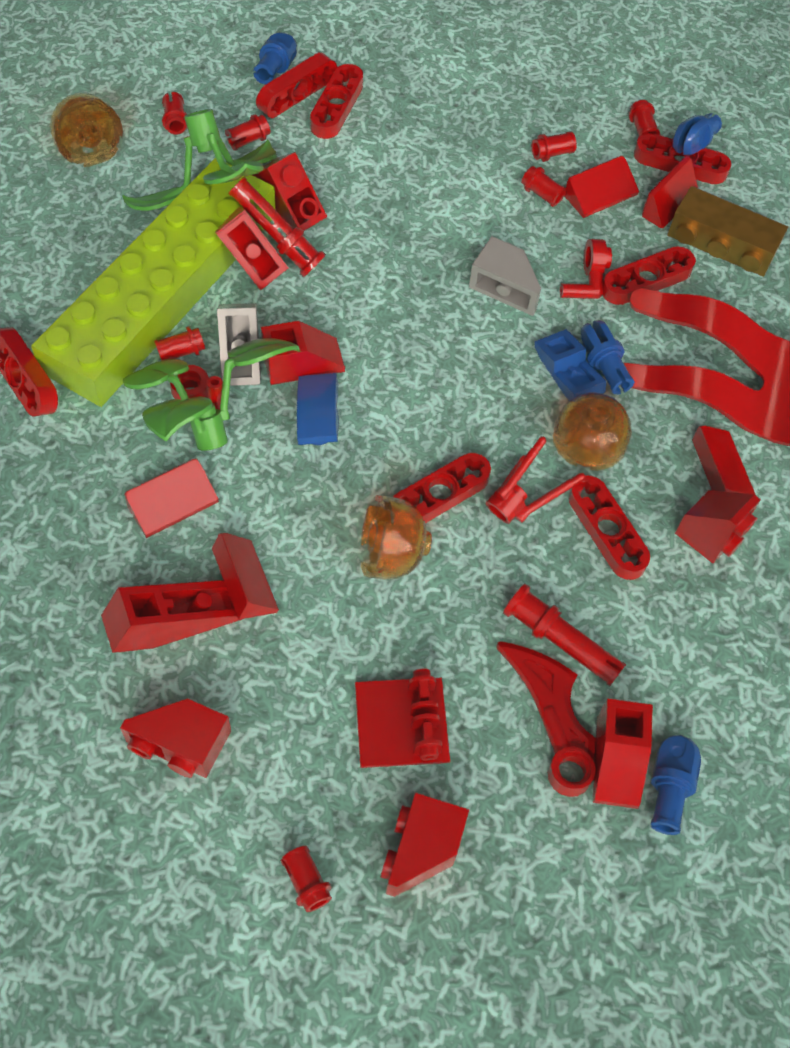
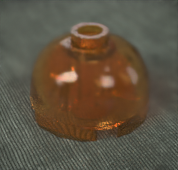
[50,92,123,167]
[553,392,632,471]
[361,495,432,580]

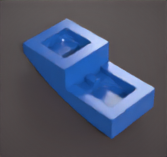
[535,329,606,406]

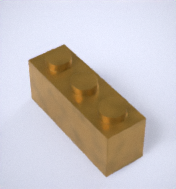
[667,186,789,277]

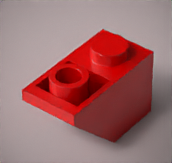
[252,152,327,231]
[261,321,345,385]
[675,490,761,563]
[120,698,231,778]
[593,698,653,809]
[380,793,469,897]

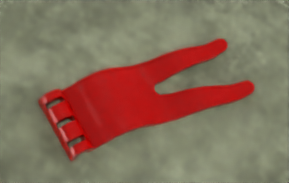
[624,288,790,446]

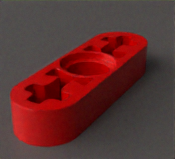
[256,52,337,118]
[310,64,363,139]
[634,133,732,184]
[602,246,696,305]
[0,327,58,417]
[389,453,491,530]
[569,475,650,580]

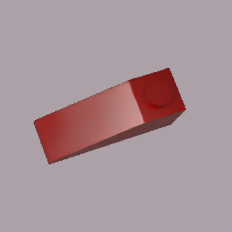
[101,580,242,653]

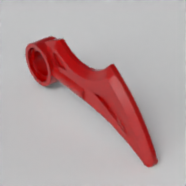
[496,641,596,797]

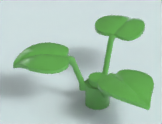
[122,109,277,211]
[123,338,300,451]

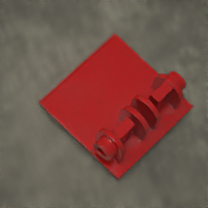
[355,669,450,768]

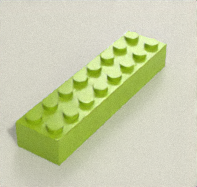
[31,157,276,407]

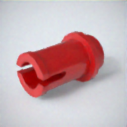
[162,92,187,135]
[629,100,660,138]
[225,114,271,151]
[531,131,577,162]
[521,166,566,207]
[154,326,206,360]
[280,845,332,912]

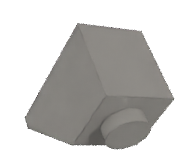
[469,236,541,316]
[217,303,260,386]

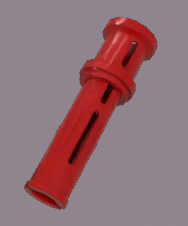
[228,177,326,277]
[503,583,626,687]

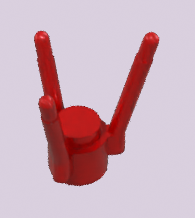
[485,436,586,524]

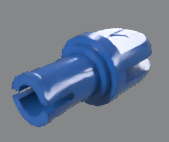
[253,33,297,84]
[673,113,722,155]
[581,320,635,395]
[651,735,701,835]

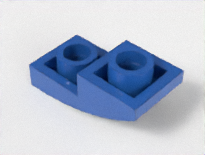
[297,373,339,445]

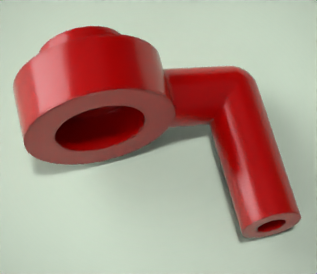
[560,239,612,299]
[170,365,223,410]

